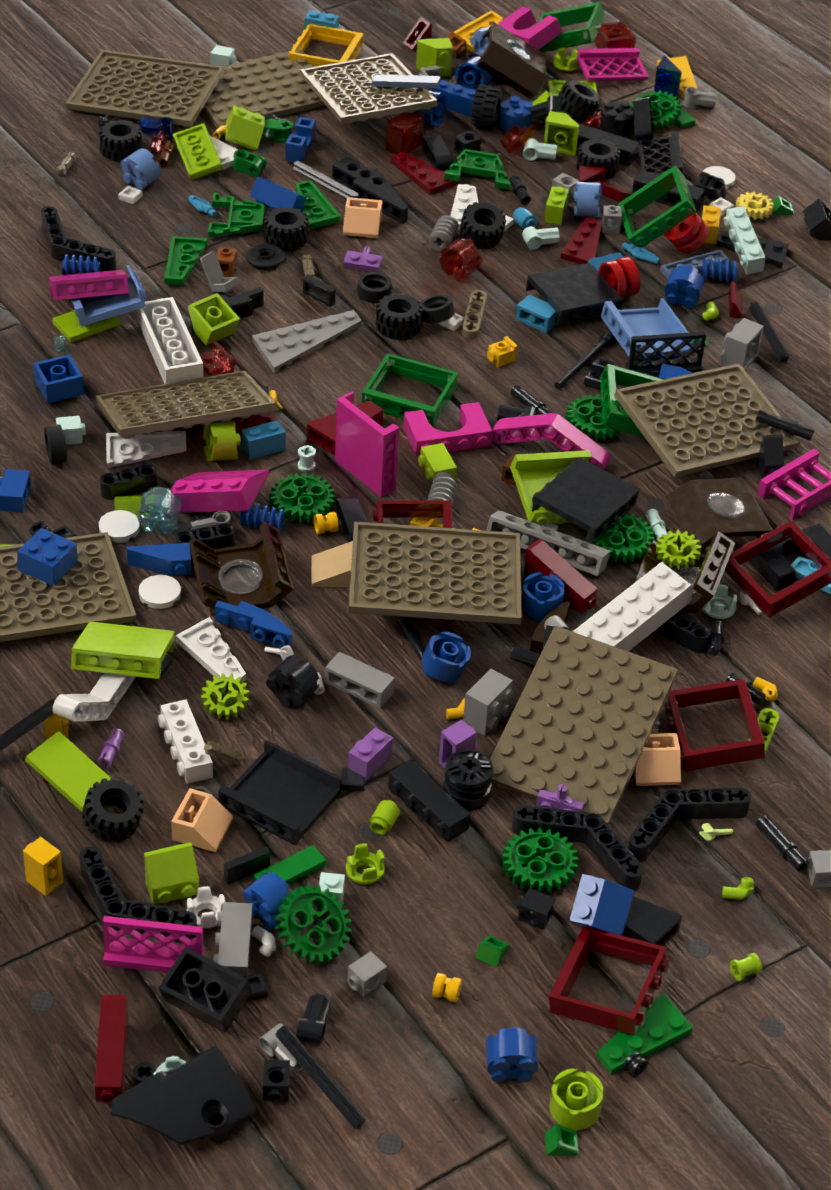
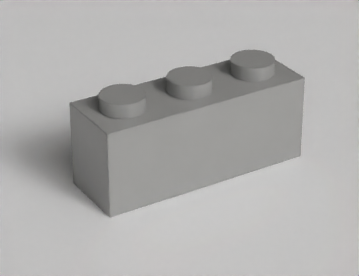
[325,652,395,708]
[213,902,253,977]

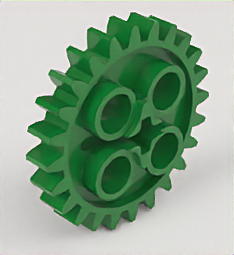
[630,90,682,131]
[566,394,627,441]
[270,473,335,523]
[593,513,655,563]
[502,828,579,893]
[275,884,352,964]

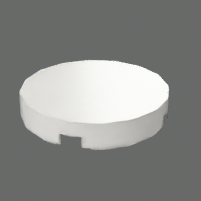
[703,166,736,189]
[99,510,140,543]
[138,575,181,609]

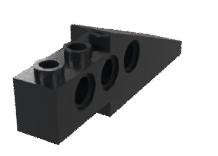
[332,157,408,224]

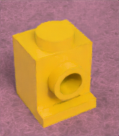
[487,336,518,367]
[44,713,69,740]

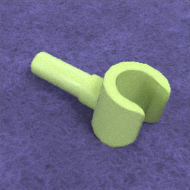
[699,823,733,841]

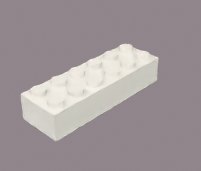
[137,297,203,384]
[573,562,692,651]

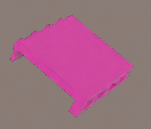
[48,270,129,300]
[335,391,399,497]

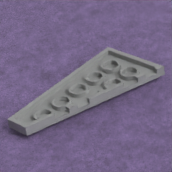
[252,310,362,373]

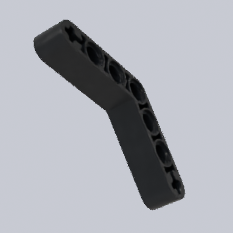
[41,206,116,272]
[628,788,751,863]
[512,805,643,891]
[79,846,197,943]

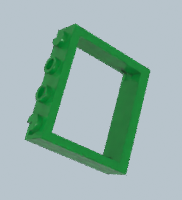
[538,1,605,53]
[618,166,696,247]
[362,353,458,427]
[600,364,664,438]

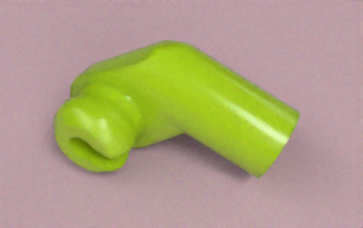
[702,301,719,322]
[722,877,754,900]

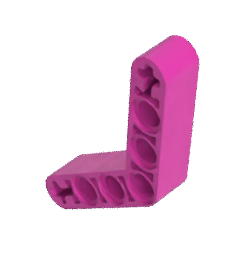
[491,413,611,470]

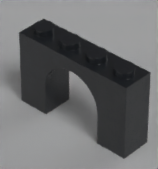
[749,523,831,591]

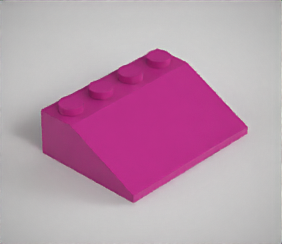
[169,470,270,513]

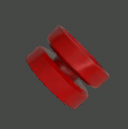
[664,208,709,253]
[598,256,641,298]

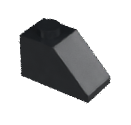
[757,434,784,479]

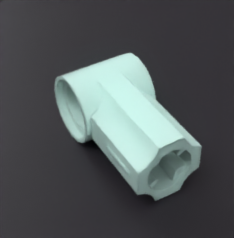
[523,139,557,161]
[522,227,560,250]

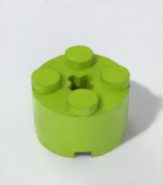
[203,420,241,461]
[549,1069,603,1131]

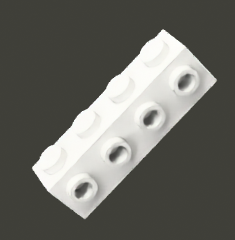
[158,700,213,784]

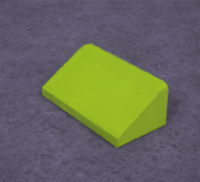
[114,495,156,515]

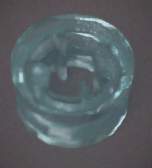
[52,334,67,353]

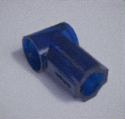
[140,117,174,139]

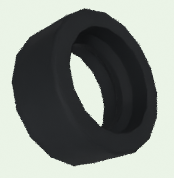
[357,272,392,303]
[420,294,455,323]
[44,424,67,464]

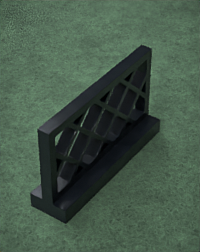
[639,131,683,176]
[625,331,706,378]

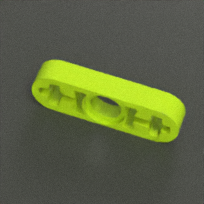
[748,708,779,760]

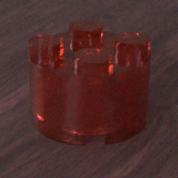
[439,238,483,281]

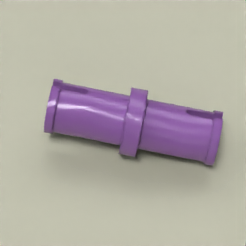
[97,728,124,769]

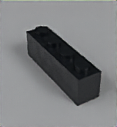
[577,124,639,166]
[632,170,705,212]
[388,760,470,842]

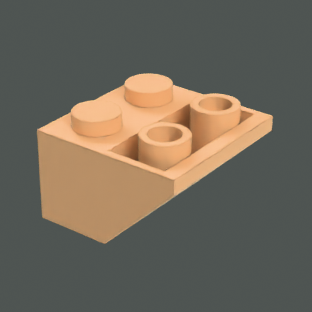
[343,197,382,238]
[633,733,681,786]
[171,788,233,852]

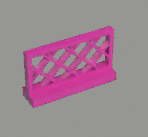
[577,48,648,82]
[103,916,205,973]

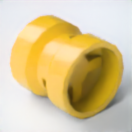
[314,512,338,535]
[432,973,462,1003]

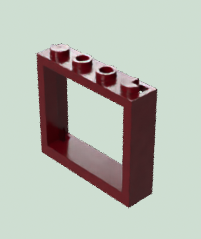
[373,500,453,528]
[724,520,831,618]
[664,679,765,771]
[549,926,670,1035]

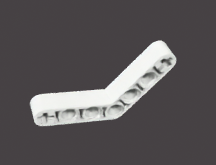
[53,673,136,722]

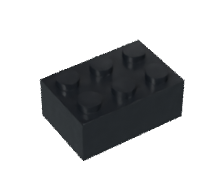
[158,947,252,1033]

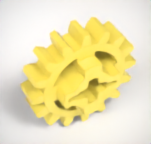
[736,192,774,220]

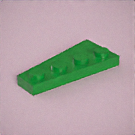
[295,180,341,230]
[164,236,208,285]
[596,993,693,1075]

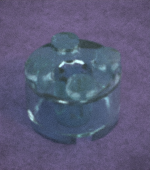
[137,487,182,534]

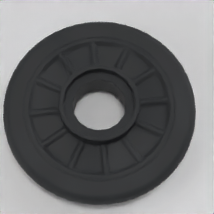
[245,244,285,268]

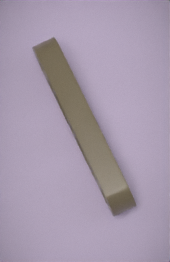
[462,290,487,339]

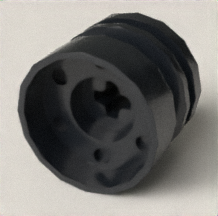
[443,749,494,811]

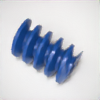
[62,254,102,275]
[701,257,739,283]
[240,503,285,534]

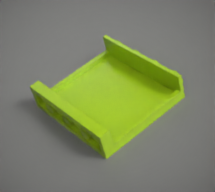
[510,450,591,525]
[71,621,175,679]

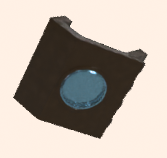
[476,22,546,99]

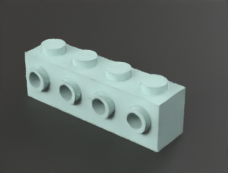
[724,206,765,275]

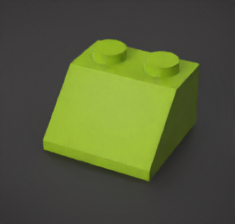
[416,38,453,77]
[225,105,265,151]
[544,111,579,156]
[188,293,240,346]
[144,842,199,905]

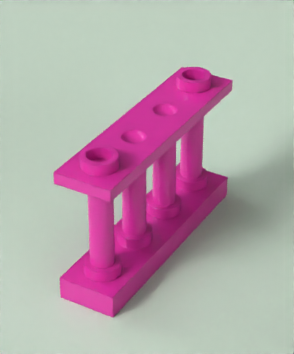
[758,449,831,520]

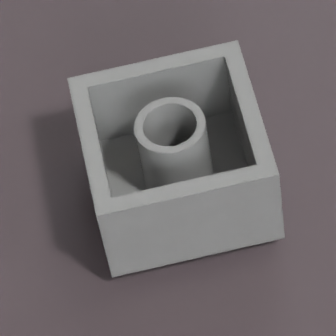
[721,318,764,370]
[463,669,513,736]

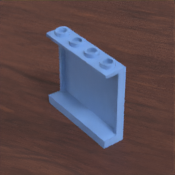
[70,265,147,326]
[601,298,694,359]

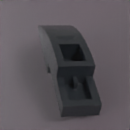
[221,287,264,318]

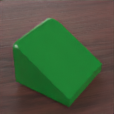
[772,196,793,215]
[476,935,510,967]
[545,1124,579,1156]

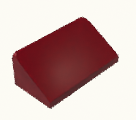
[595,180,632,202]
[729,281,743,318]

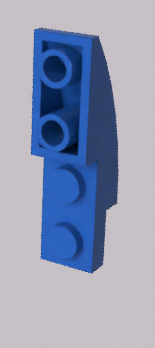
[215,601,292,648]

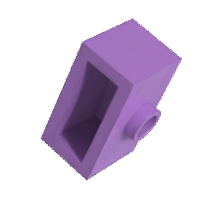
[439,720,477,768]
[347,728,393,782]

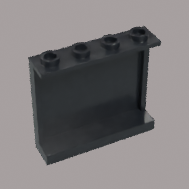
[525,263,623,326]
[532,457,640,544]
[218,740,342,845]

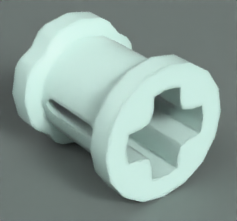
[298,445,316,472]

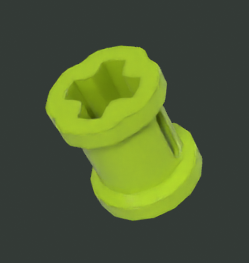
[730,953,762,981]

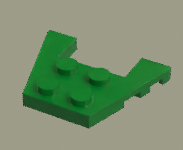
[444,149,511,190]
[208,193,265,237]

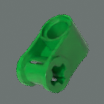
[261,119,293,143]
[233,149,267,177]

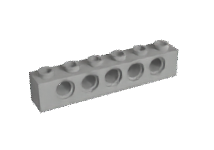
[486,510,611,576]

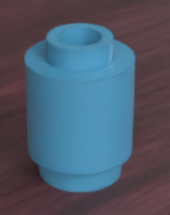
[513,207,537,229]

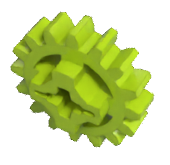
[656,530,701,570]
[201,673,250,720]

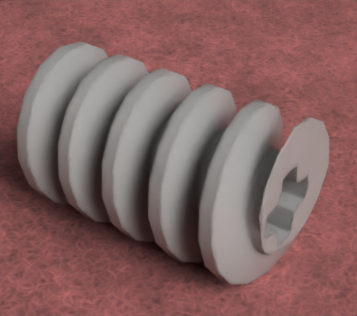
[429,215,459,252]
[427,472,457,506]

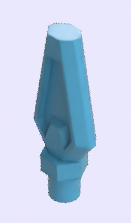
[188,195,218,218]
[621,242,660,264]

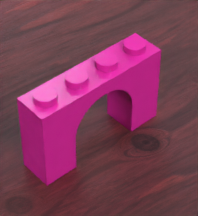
[498,6,563,50]
[403,402,492,457]

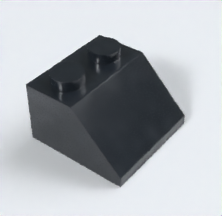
[803,198,831,240]

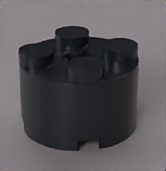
[600,101,634,137]
[266,655,319,708]

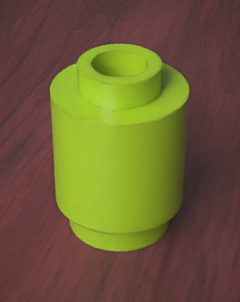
[370,800,400,835]

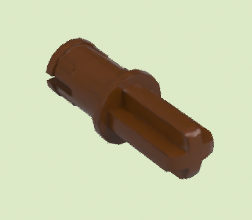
[158,141,175,168]

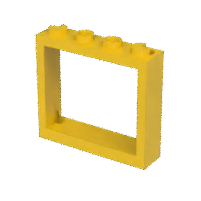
[289,24,363,67]

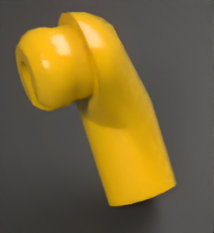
[213,125,226,139]
[753,677,778,702]
[446,698,465,720]

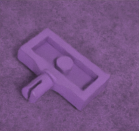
[343,246,382,272]
[536,784,584,812]

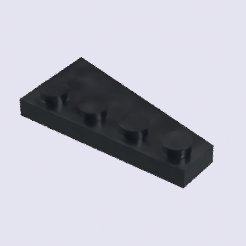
[716,230,789,269]

